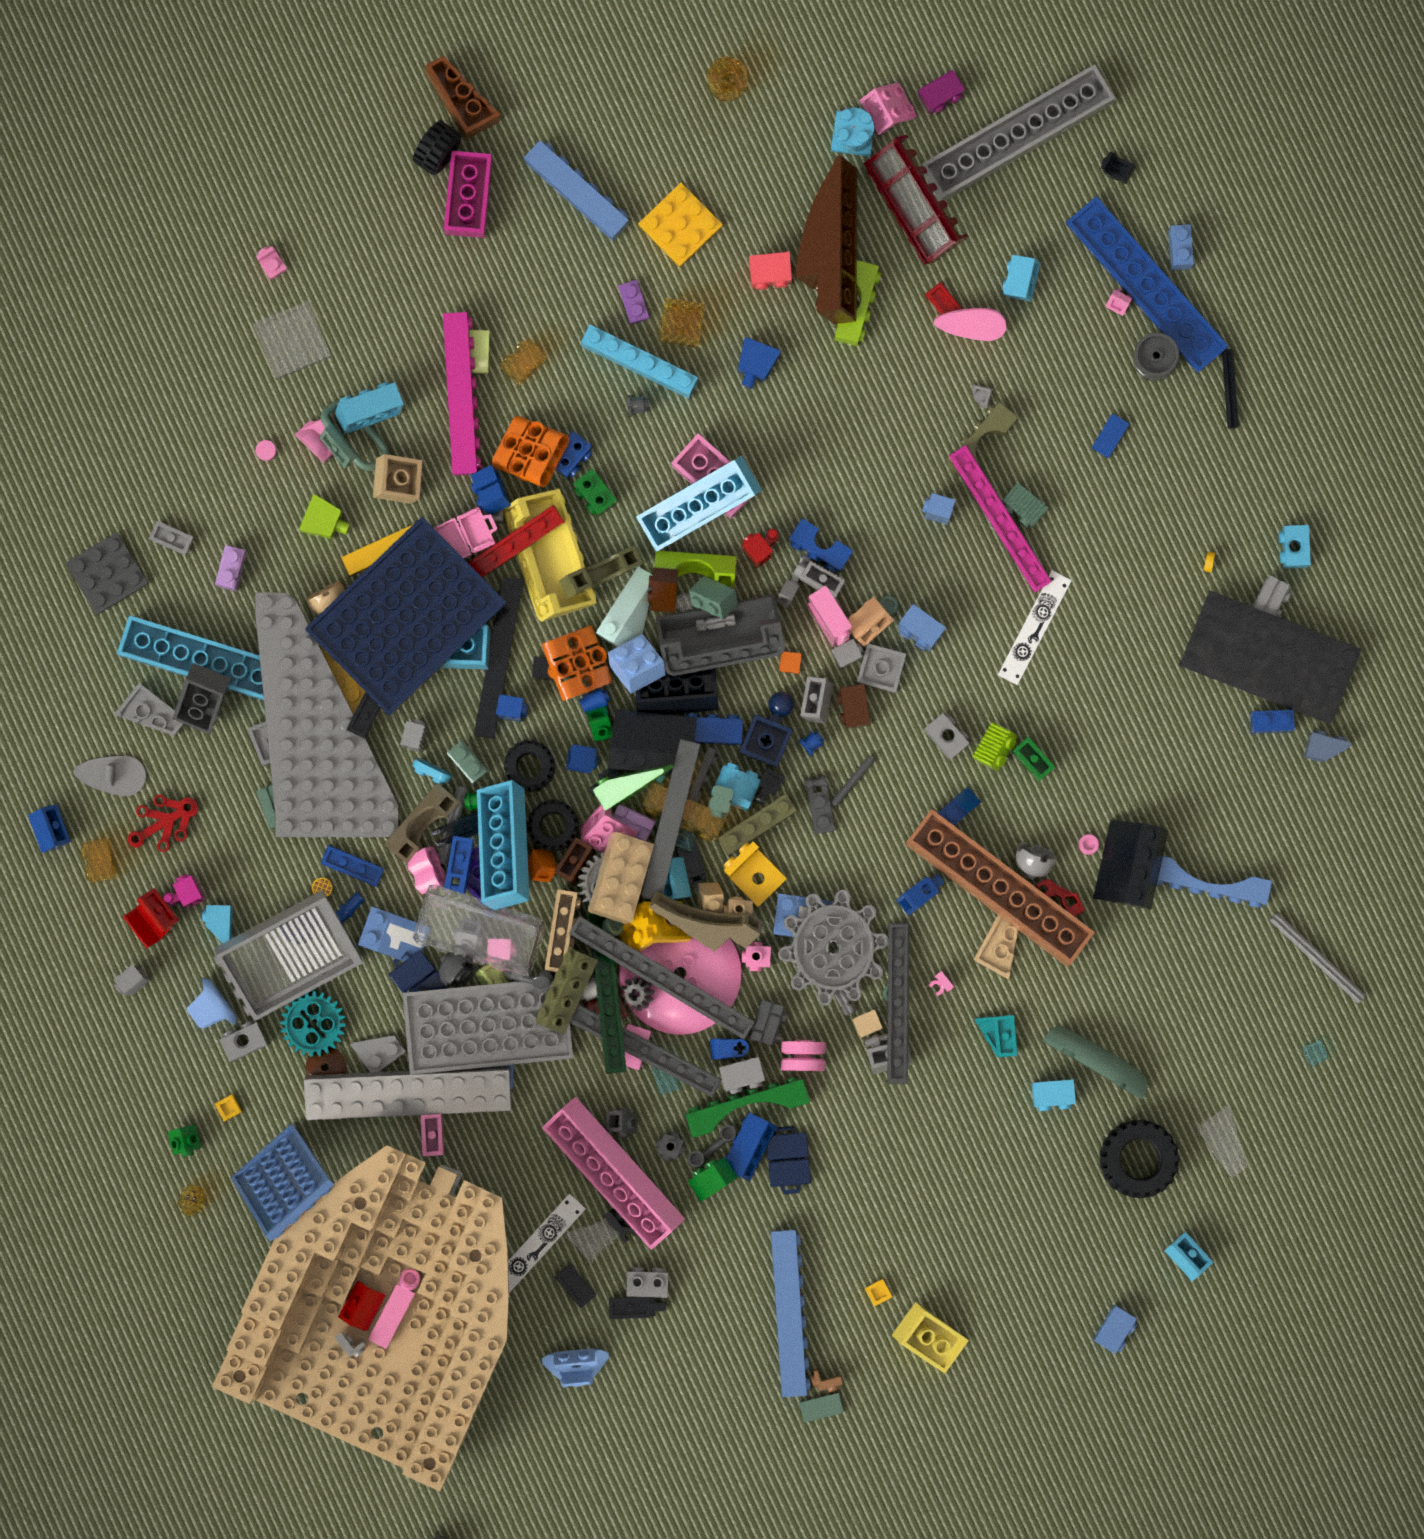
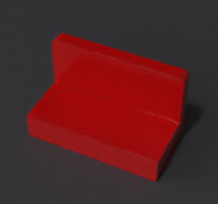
[338,1280,385,1331]

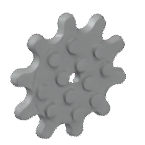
[778,890,888,1005]

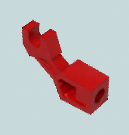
[1035,879,1085,917]

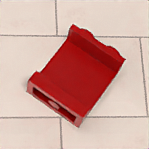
[123,888,179,949]

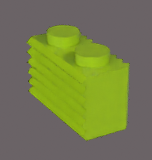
[972,722,1018,771]

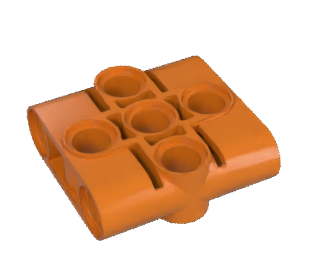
[492,415,569,487]
[541,625,613,701]

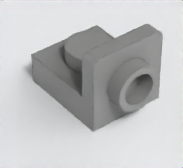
[334,1332,366,1357]

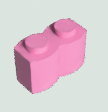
[407,846,446,894]

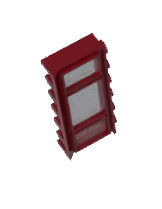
[863,134,969,265]

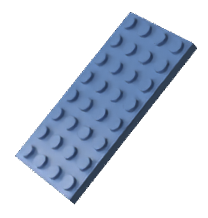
[231,1123,334,1242]

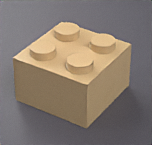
[373,454,422,504]

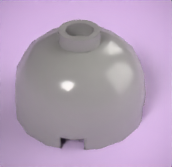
[1015,842,1057,879]

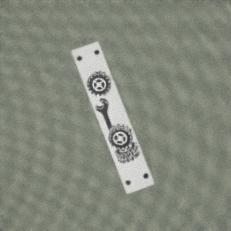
[998,570,1072,685]
[508,1194,586,1293]

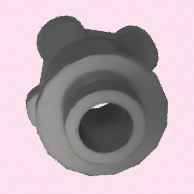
[627,395,649,417]

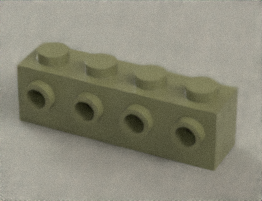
[535,947,598,1034]

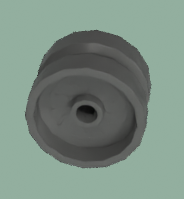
[1133,333,1179,381]

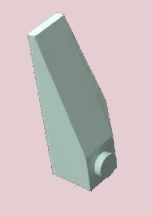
[596,567,652,647]

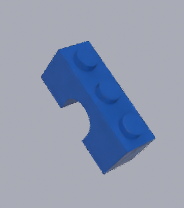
[789,518,853,573]

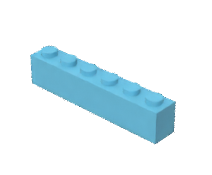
[581,325,698,399]

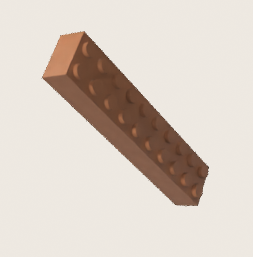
[905,809,1095,967]

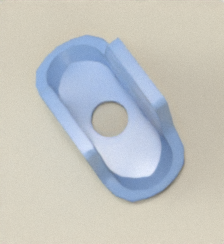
[187,977,237,1028]

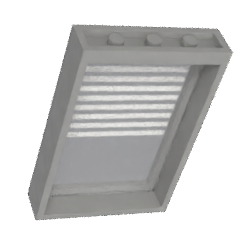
[214,890,363,1021]

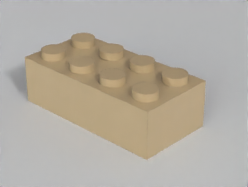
[588,832,654,924]

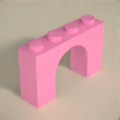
[807,586,852,647]

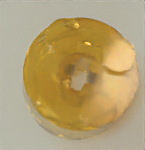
[707,56,747,102]

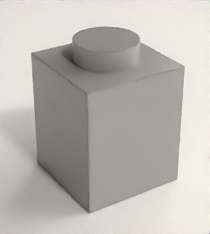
[831,639,864,670]

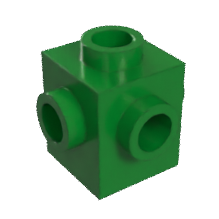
[168,1124,202,1157]

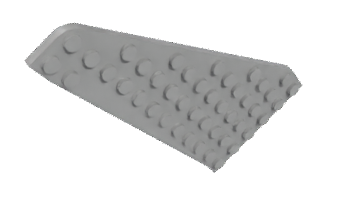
[255,592,398,837]

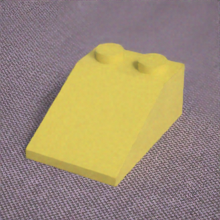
[892,1302,969,1373]

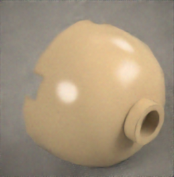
[305,581,345,616]

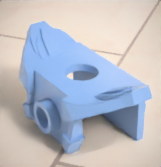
[542,1348,609,1388]

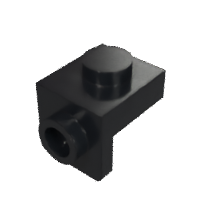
[1101,151,1136,184]

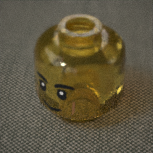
[177,1184,207,1216]

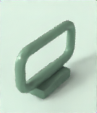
[319,399,390,471]

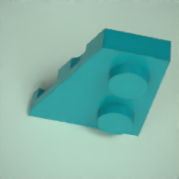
[975,1015,1018,1058]

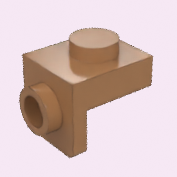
[811,1369,843,1392]

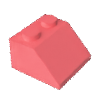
[749,252,792,290]

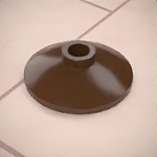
[306,1047,347,1075]

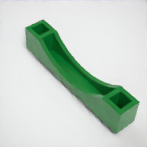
[685,1076,810,1138]

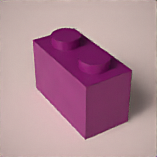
[918,69,965,115]

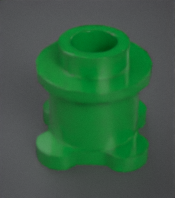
[464,788,482,812]

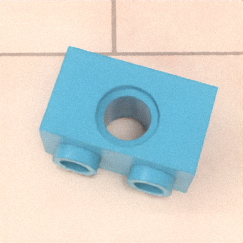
[1279,525,1311,569]

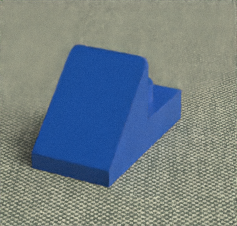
[938,787,981,826]

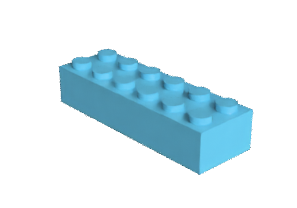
[636,455,762,552]
[477,780,530,910]

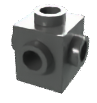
[605,1108,638,1138]
[655,1131,686,1162]

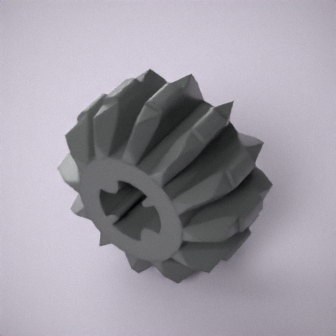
[619,976,655,1012]

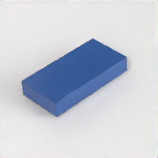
[1091,413,1129,458]

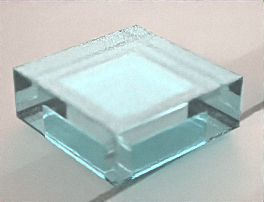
[1301,1039,1329,1067]

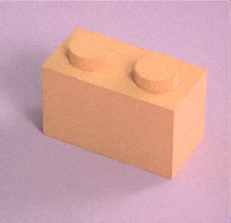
[848,597,894,647]

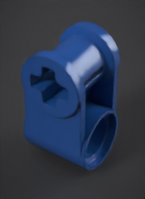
[710,1038,750,1060]

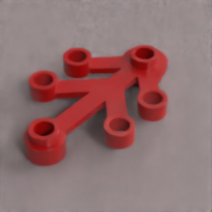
[128,795,199,852]

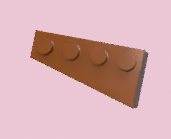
[425,56,501,140]

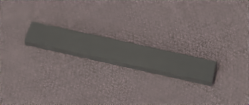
[641,739,701,899]
[887,923,909,1084]
[570,1004,722,1098]

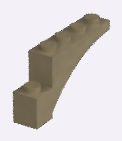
[650,891,763,952]

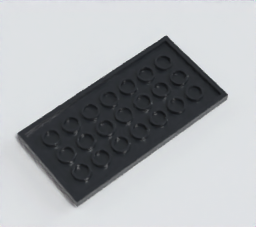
[1179,590,1362,725]

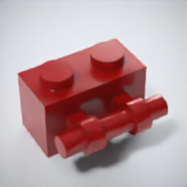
[742,529,778,569]

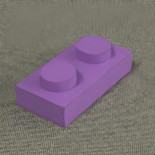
[618,280,649,325]

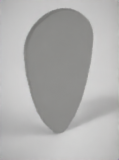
[73,756,146,796]

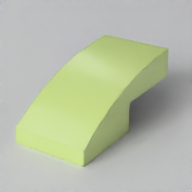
[470,330,490,374]

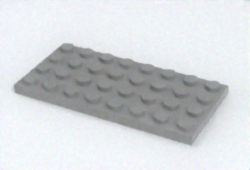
[402,978,573,1075]

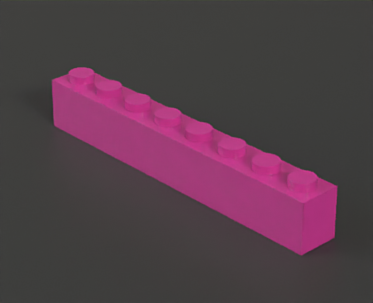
[443,312,482,476]

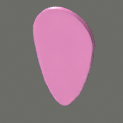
[934,308,1007,341]

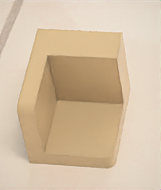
[853,1009,882,1038]

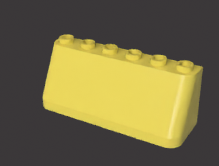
[504,489,597,622]

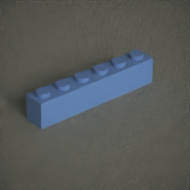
[524,141,629,241]

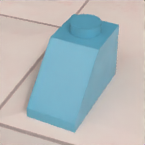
[202,905,233,943]

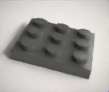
[65,532,149,615]

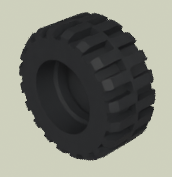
[1099,1120,1180,1198]

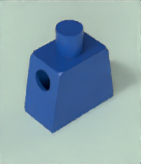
[738,337,781,389]
[896,874,944,916]

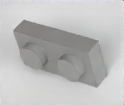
[149,521,194,556]

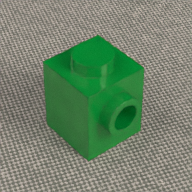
[586,706,613,742]

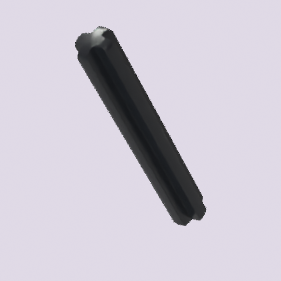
[1222,349,1239,429]

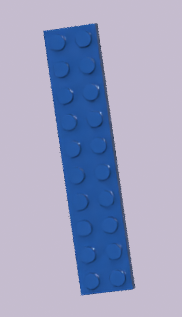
[1065,196,1229,374]

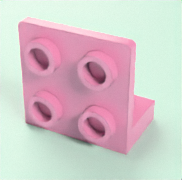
[859,83,917,135]
[581,804,637,853]

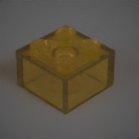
[659,298,705,348]

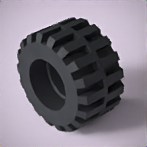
[413,120,461,176]
[504,740,555,792]
[528,799,579,852]

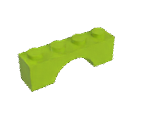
[834,260,881,346]
[654,551,737,588]

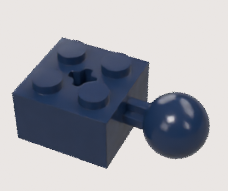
[740,692,794,769]

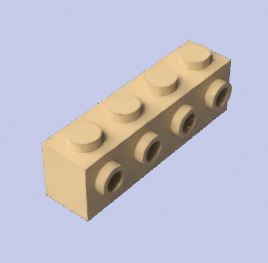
[545,889,581,973]

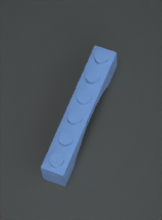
[1157,856,1272,908]

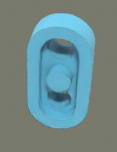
[412,758,452,785]

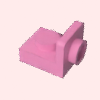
[256,246,287,280]

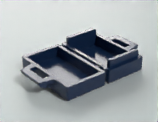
[389,950,448,993]
[767,1126,811,1195]

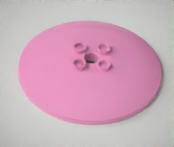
[619,919,741,1035]

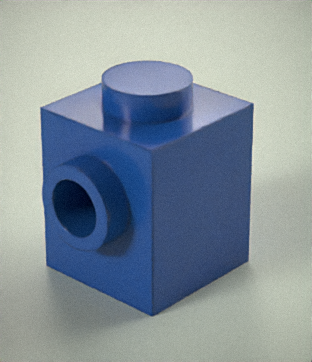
[566,744,599,774]

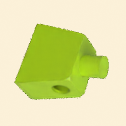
[299,494,351,539]

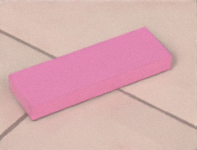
[368,1283,415,1349]

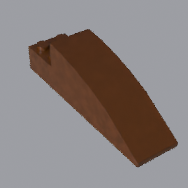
[796,155,858,324]

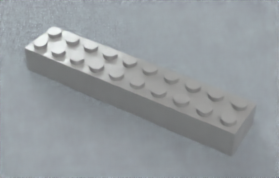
[921,64,1115,201]
[304,1066,512,1120]

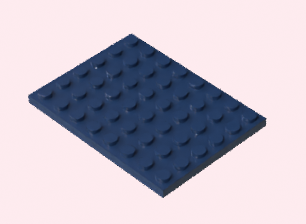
[305,517,507,716]

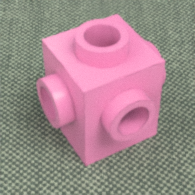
[742,942,771,971]

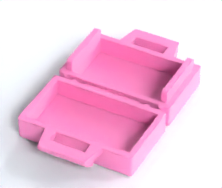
[434,507,497,559]

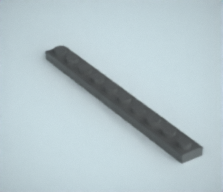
[569,915,754,1039]

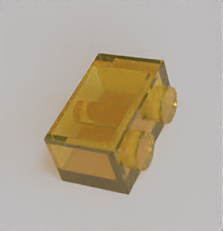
[501,338,547,387]
[81,838,117,884]

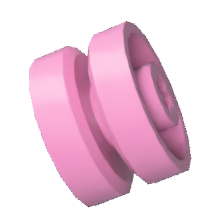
[781,1040,826,1071]

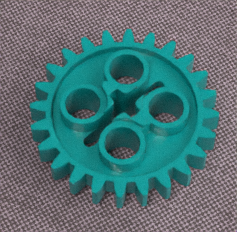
[280,991,347,1057]

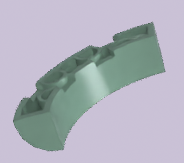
[1042,1026,1148,1100]

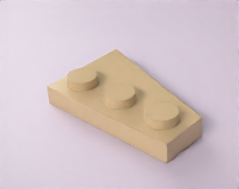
[973,915,1018,980]

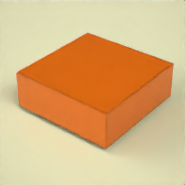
[779,651,802,674]

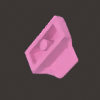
[295,419,333,463]

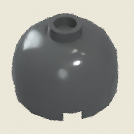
[439,951,479,988]

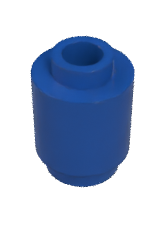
[579,688,611,714]

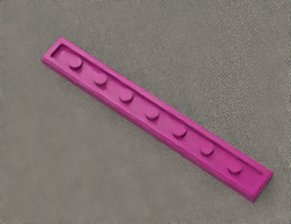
[948,445,1052,593]

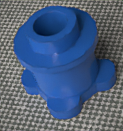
[799,731,824,756]

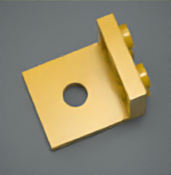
[724,842,787,907]
[620,901,692,952]

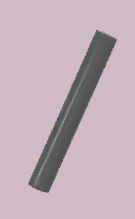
[830,756,875,807]

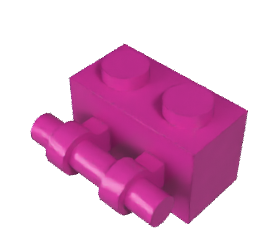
[163,874,207,908]

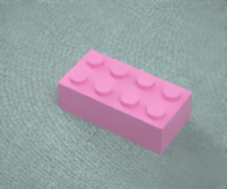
[671,433,752,520]

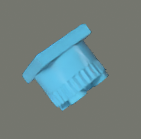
[831,107,874,157]
[711,762,761,812]

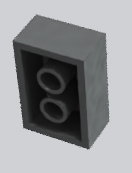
[173,663,231,735]

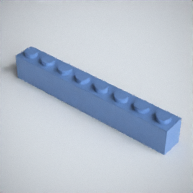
[771,1229,810,1397]

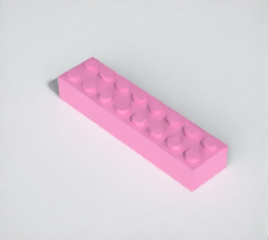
[542,1097,685,1250]

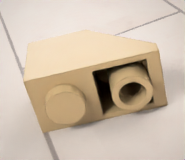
[697,882,724,913]

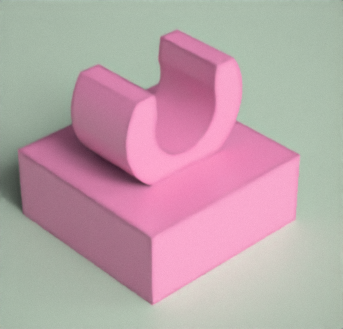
[1105,288,1132,316]
[929,971,954,996]

